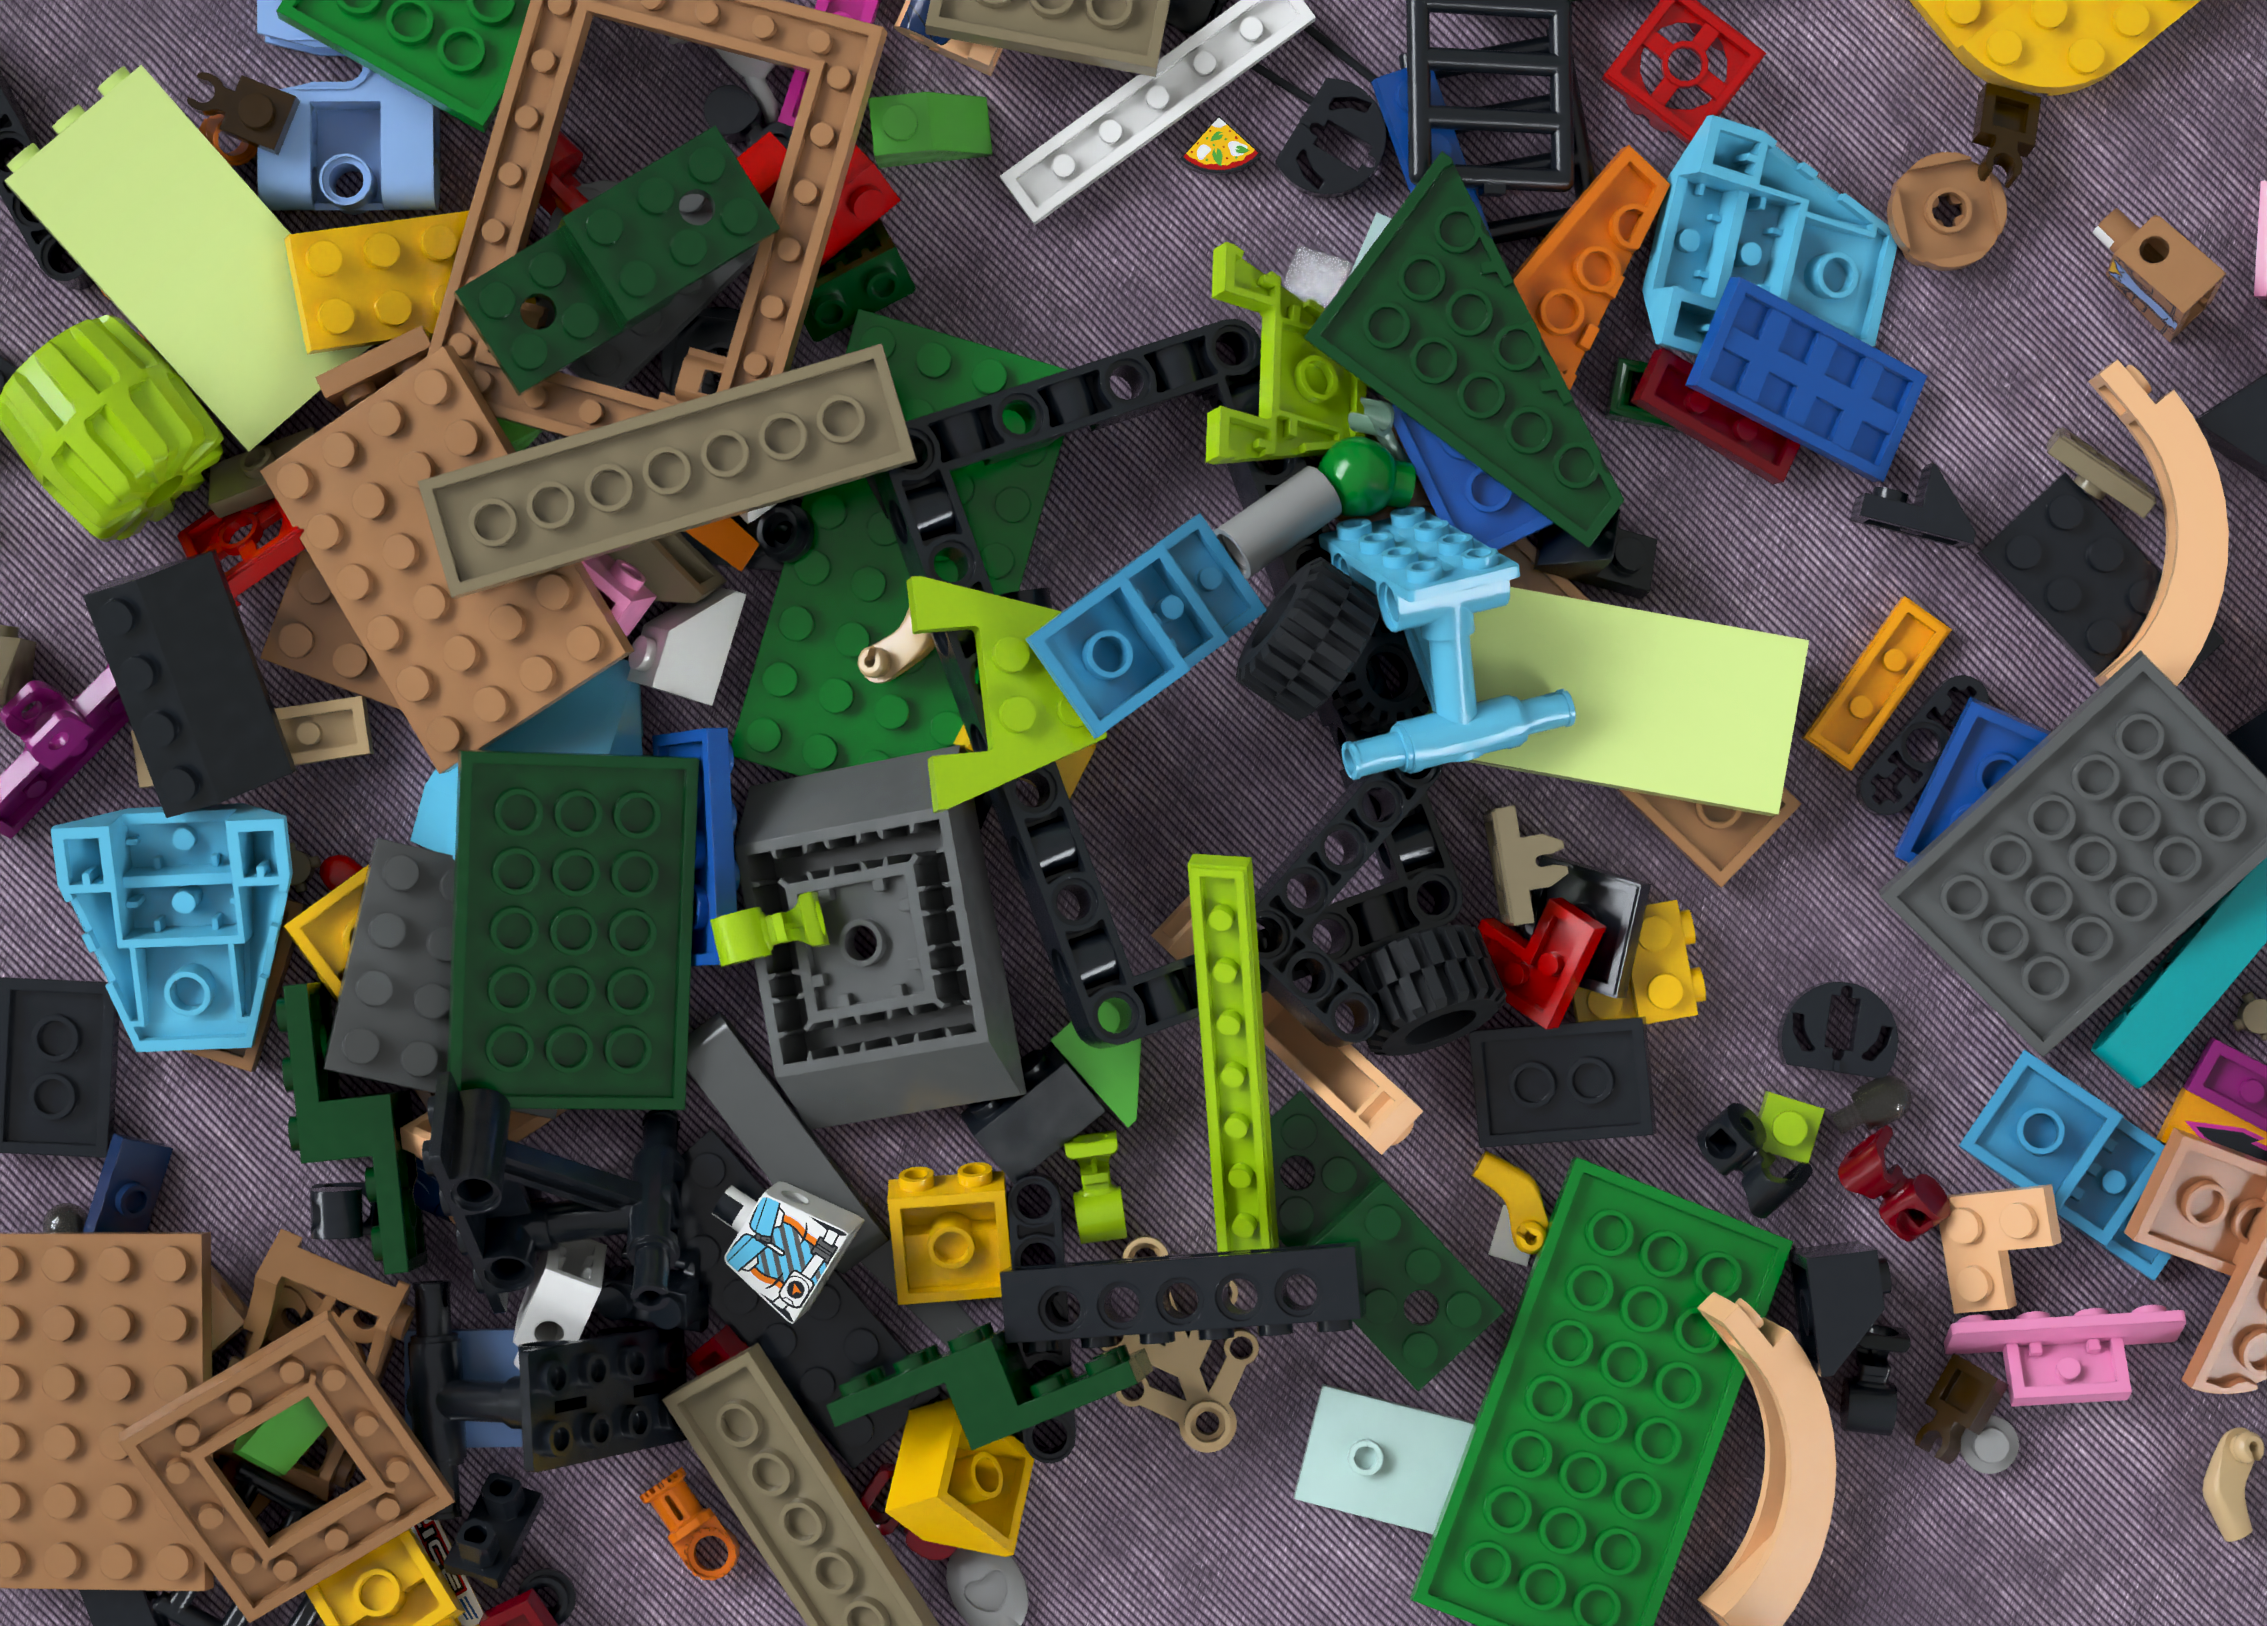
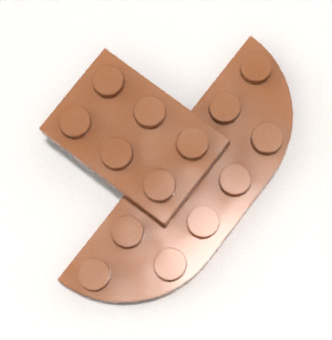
[2124,1128,2267,1394]

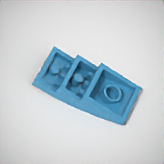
[1025,513,1267,739]
[1958,1050,2172,1281]

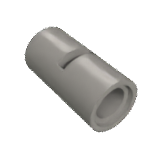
[1214,466,1342,579]

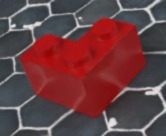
[737,131,901,267]

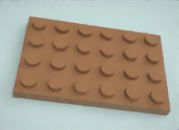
[260,345,634,774]
[0,1232,214,1591]

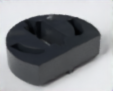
[1275,78,1386,198]
[1777,982,1898,1079]

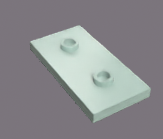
[1294,1384,1474,1534]

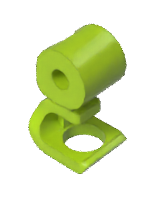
[710,892,829,967]
[1064,1130,1127,1244]

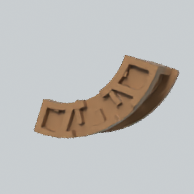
[213,1229,415,1502]

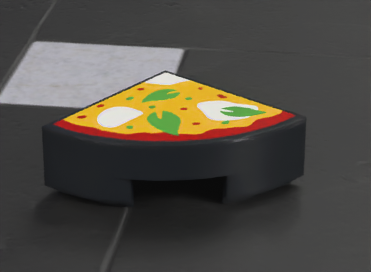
[1180,116,1262,175]

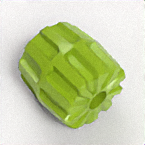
[0,315,223,542]

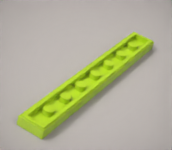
[1188,854,1279,1252]

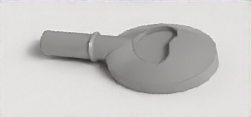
[946,1548,1029,1626]

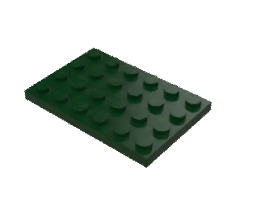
[447,750,699,1110]

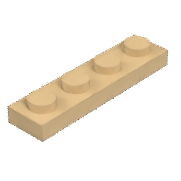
[131,696,374,788]

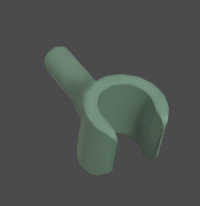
[1348,397,1411,463]

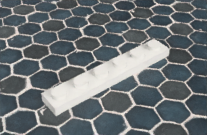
[1000,0,1316,226]

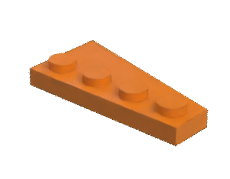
[1511,145,1671,391]

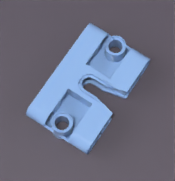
[257,0,440,215]

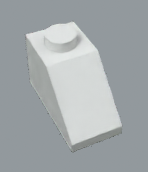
[627,588,746,706]

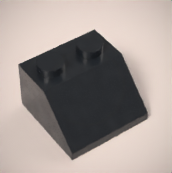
[1789,1241,1891,1377]

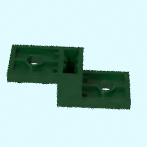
[454,125,780,396]
[276,982,428,1275]
[1270,1090,1505,1392]
[826,1322,1153,1450]

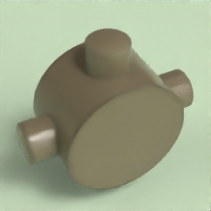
[290,842,321,893]
[2232,992,2267,1041]

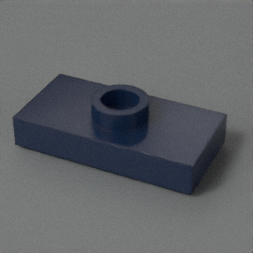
[83,1133,173,1232]

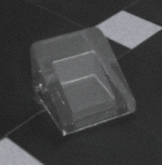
[1282,246,1353,308]

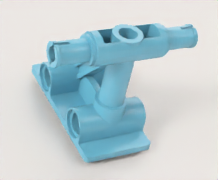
[1319,506,1576,780]

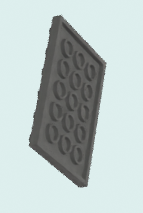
[1879,650,2267,1057]

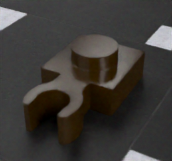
[187,72,300,155]
[1972,82,2042,188]
[1915,1353,2009,1464]

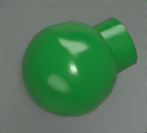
[1318,436,1416,517]

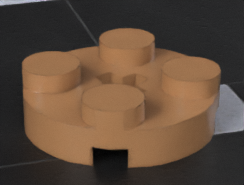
[1887,152,2007,271]

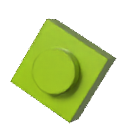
[1758,1091,1825,1163]

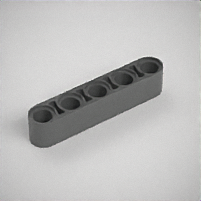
[687,1011,890,1275]

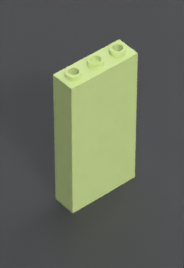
[5,65,372,452]
[1425,587,1809,816]

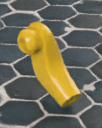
[1472,1150,1549,1254]

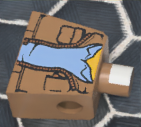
[2093,208,2226,342]

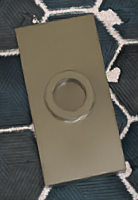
[208,427,317,518]
[2046,427,2156,518]

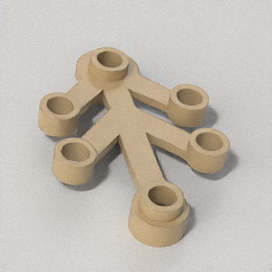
[1101,1235,1259,1453]

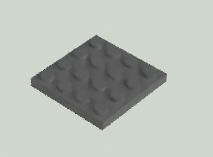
[322,838,557,1119]

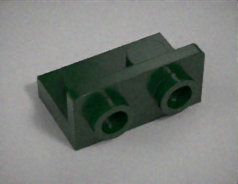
[804,218,916,342]

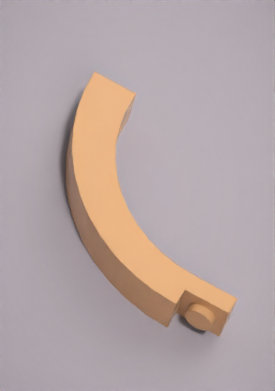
[2088,359,2229,687]
[1151,895,1423,1155]
[1697,1292,1836,1626]

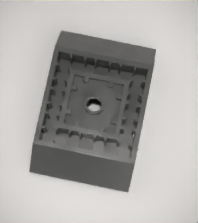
[734,745,1027,1130]

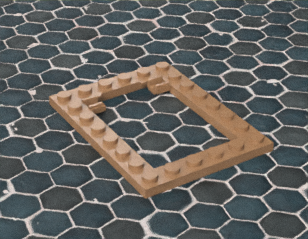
[427,0,888,437]

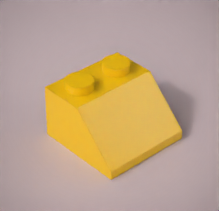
[885,1398,1034,1557]

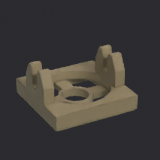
[1483,805,1569,926]

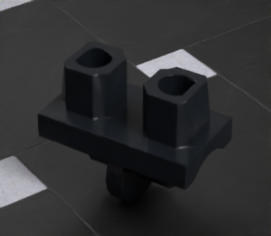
[443,1473,544,1589]

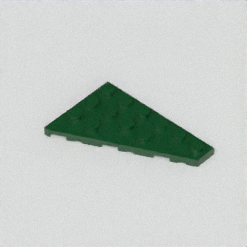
[1304,151,1624,549]

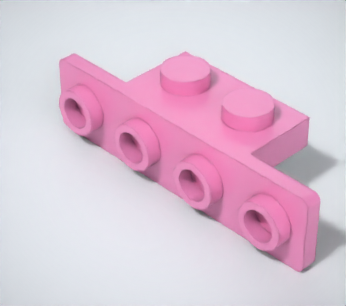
[1944,1305,2186,1407]

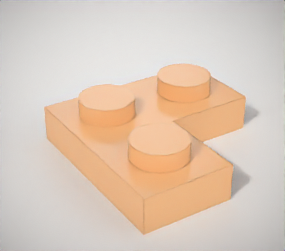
[1939,1184,2062,1314]

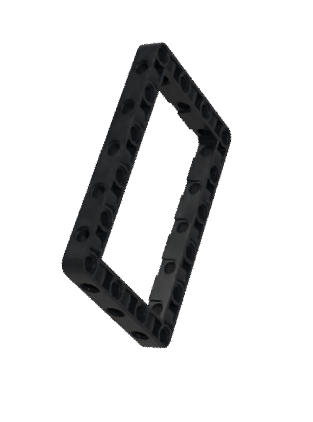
[873,319,1463,1049]

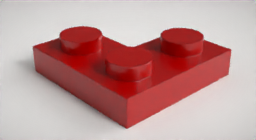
[1478,897,1606,1030]

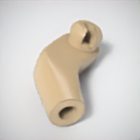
[857,607,935,684]
[2202,1427,2265,1542]

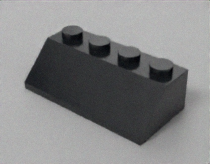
[83,549,297,818]

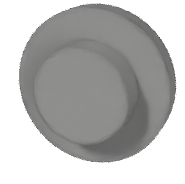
[1960,1415,2019,1474]

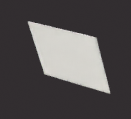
[1488,1205,1531,1266]

